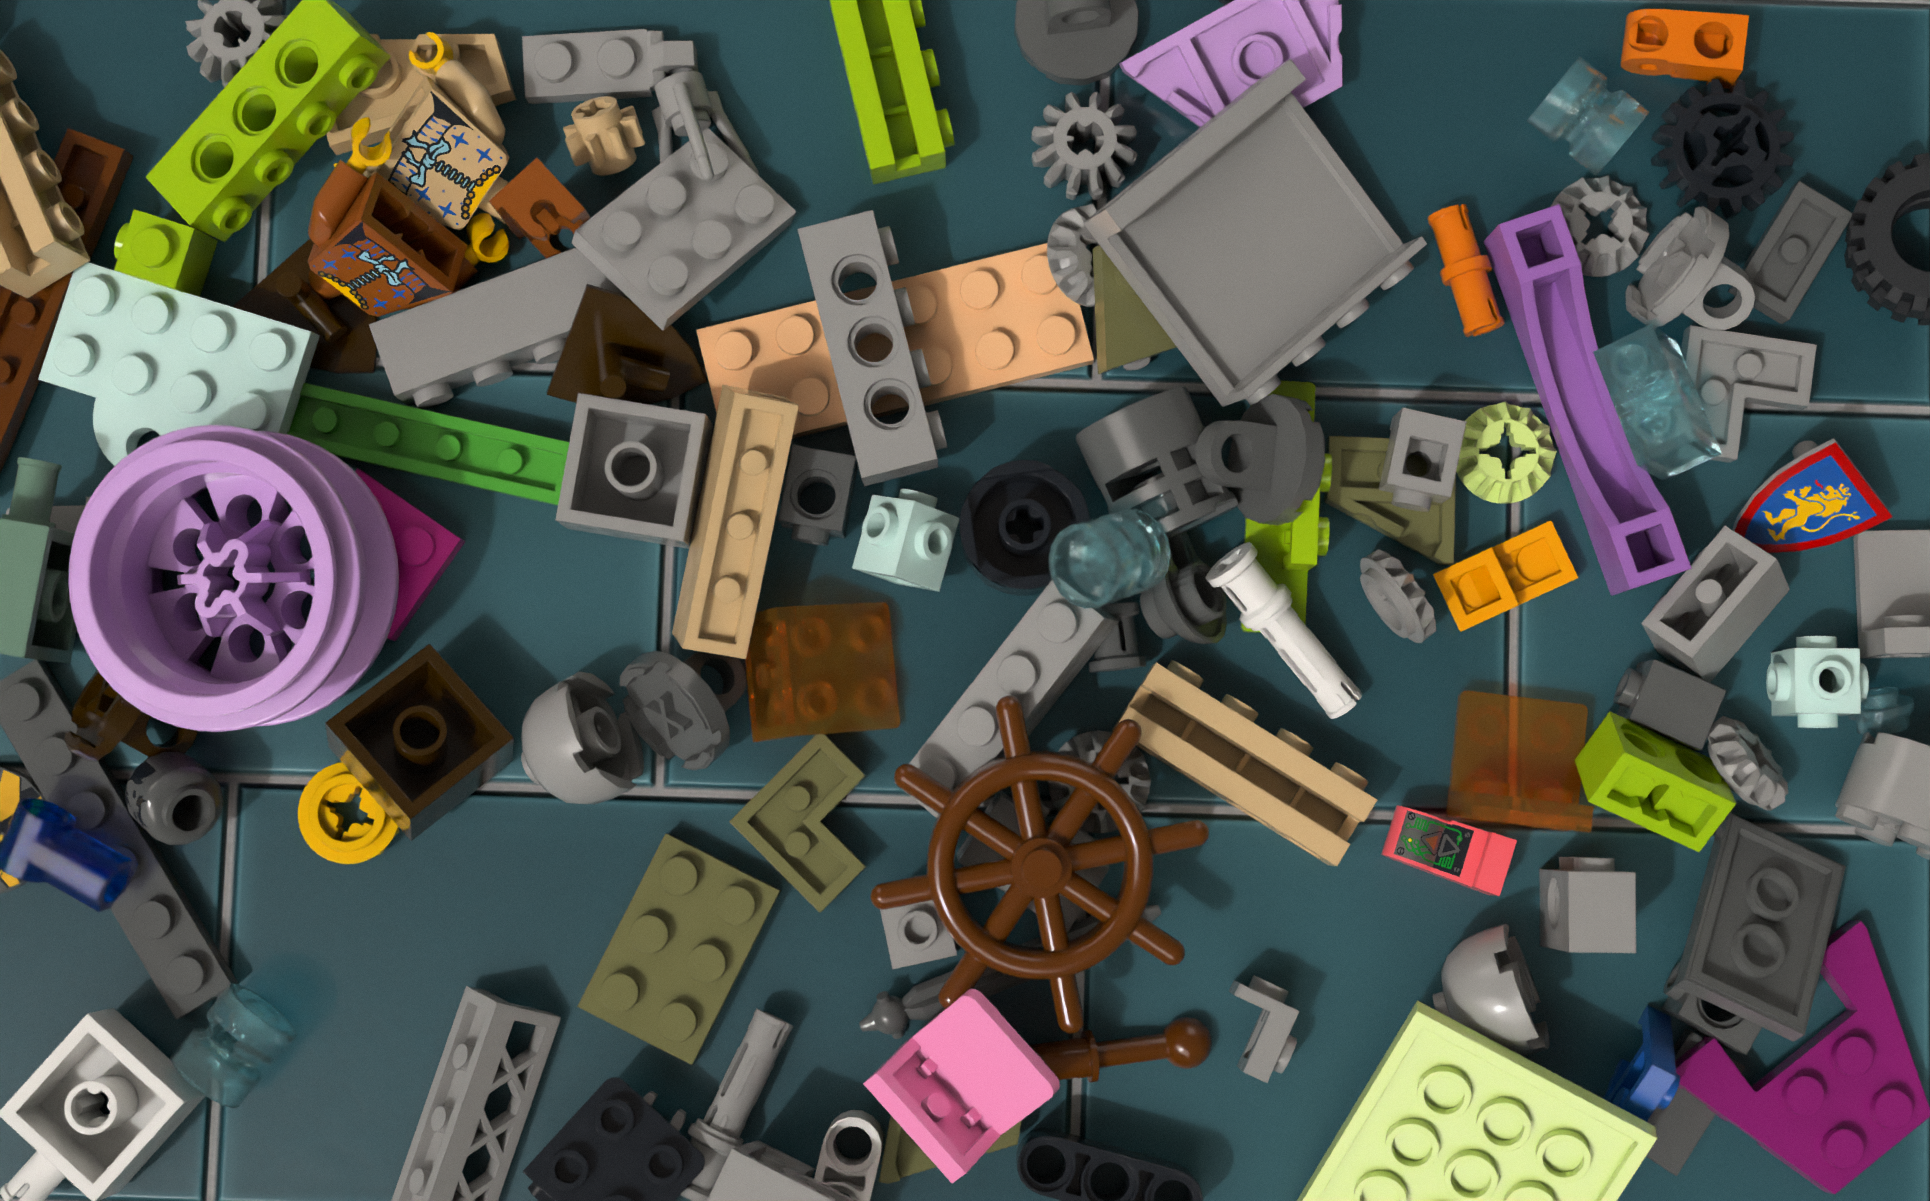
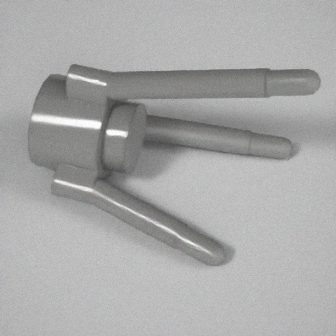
[652,71,759,181]

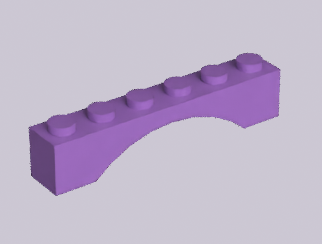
[1483,204,1692,596]

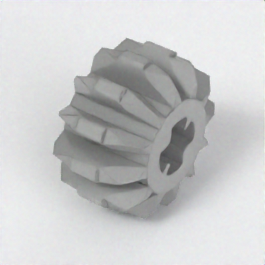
[185,0,288,87]
[1031,92,1137,200]

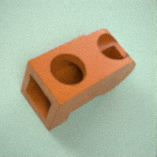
[1621,9,1749,89]

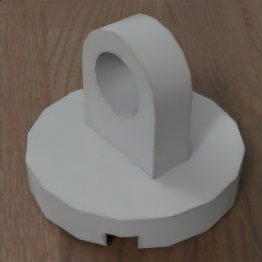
[1626,206,1755,330]

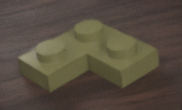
[729,731,867,913]

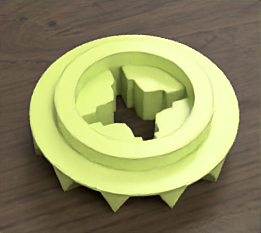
[1456,402,1557,504]

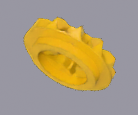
[298,762,399,864]

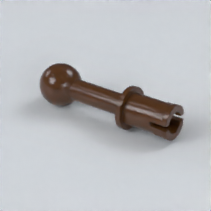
[1028,1017,1212,1083]

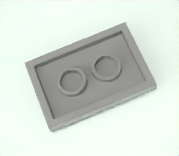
[572,127,797,331]

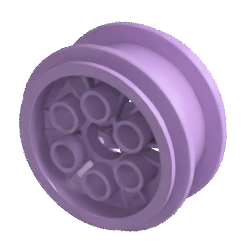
[68,425,399,732]

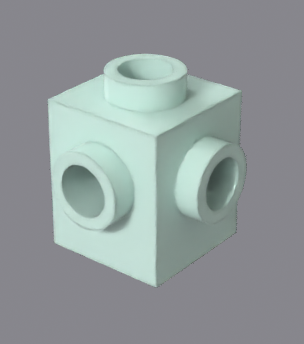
[852,489,959,592]
[1766,636,1869,728]

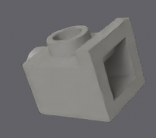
[1379,408,1466,512]

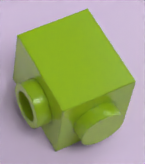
[114,209,218,297]

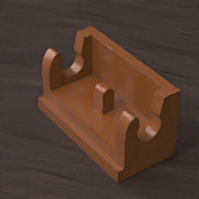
[489,158,591,258]

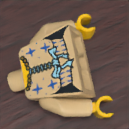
[334,32,510,230]

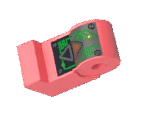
[1381,805,1517,896]

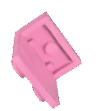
[863,989,1060,1183]

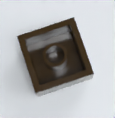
[325,643,514,841]

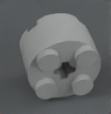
[1835,732,1930,860]

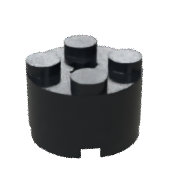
[960,460,1090,596]

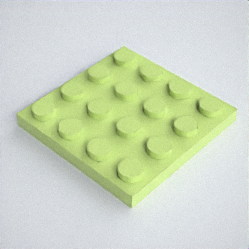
[1297,1000,1657,1201]

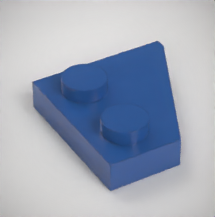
[1603,1005,1680,1122]

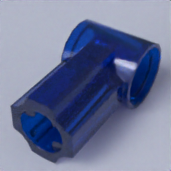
[0,798,134,912]

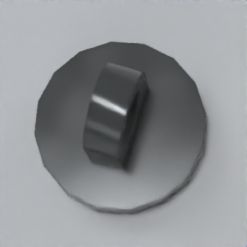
[1014,0,1138,86]
[1195,394,1325,526]
[620,651,746,770]

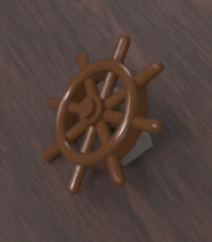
[870,696,1209,1033]

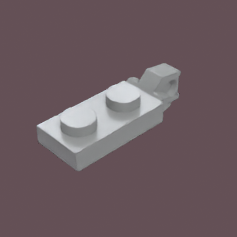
[522,29,698,104]

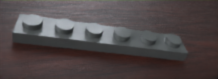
[0,659,239,1020]

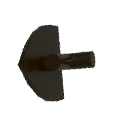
[232,239,378,374]
[546,284,707,405]

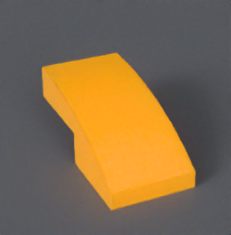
[1433,521,1578,632]

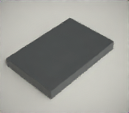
[1674,813,1846,1042]

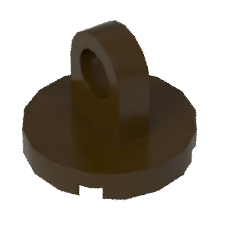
[64,670,197,761]

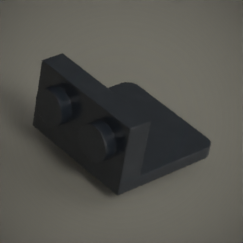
[522,1077,705,1201]

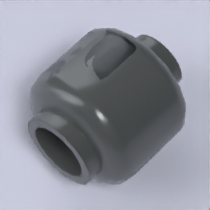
[125,752,224,845]

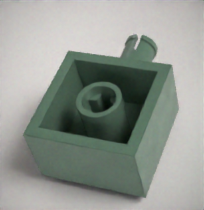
[0,457,77,664]

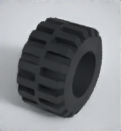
[1844,153,1930,325]

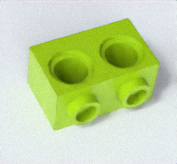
[1574,711,1736,852]

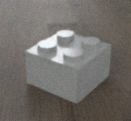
[555,393,713,549]

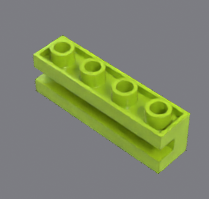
[829,0,955,185]

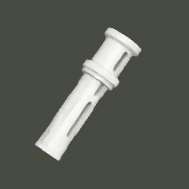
[1206,542,1362,719]

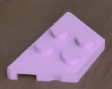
[1119,0,1342,127]

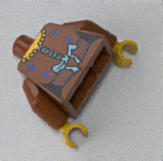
[307,117,509,317]

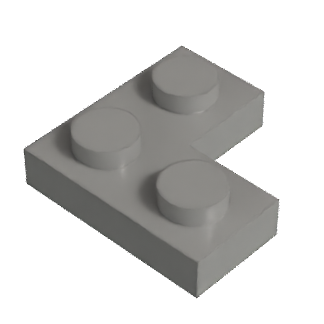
[1667,325,1817,463]

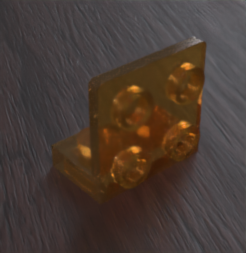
[745,602,900,743]
[1446,691,1594,833]

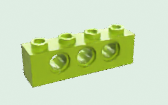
[146,0,391,242]

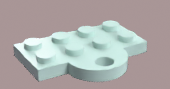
[38,262,320,466]

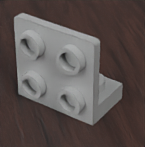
[1853,530,1930,658]

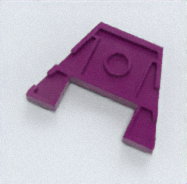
[1675,921,1930,1194]

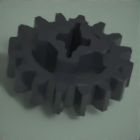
[1651,79,1794,219]

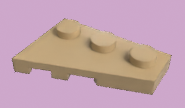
[312,34,516,155]

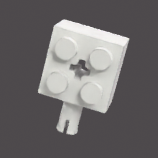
[0,1008,207,1201]

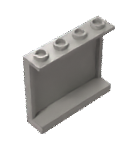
[1083,59,1427,407]

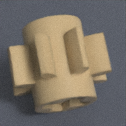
[563,96,645,176]

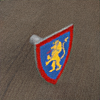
[1732,438,1893,553]

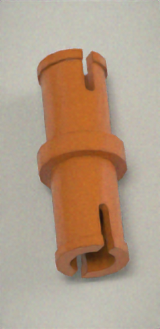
[1427,204,1505,337]

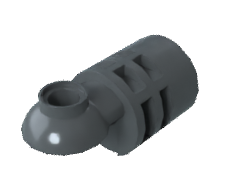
[1076,387,1239,644]

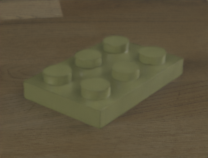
[577,833,782,1065]

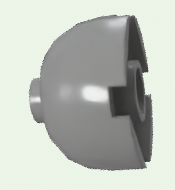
[521,672,644,805]
[1433,923,1550,1057]

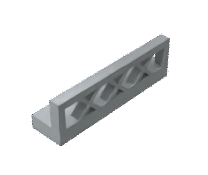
[391,986,561,1201]

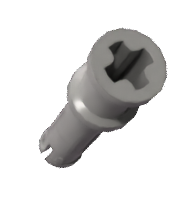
[680,1008,794,1201]

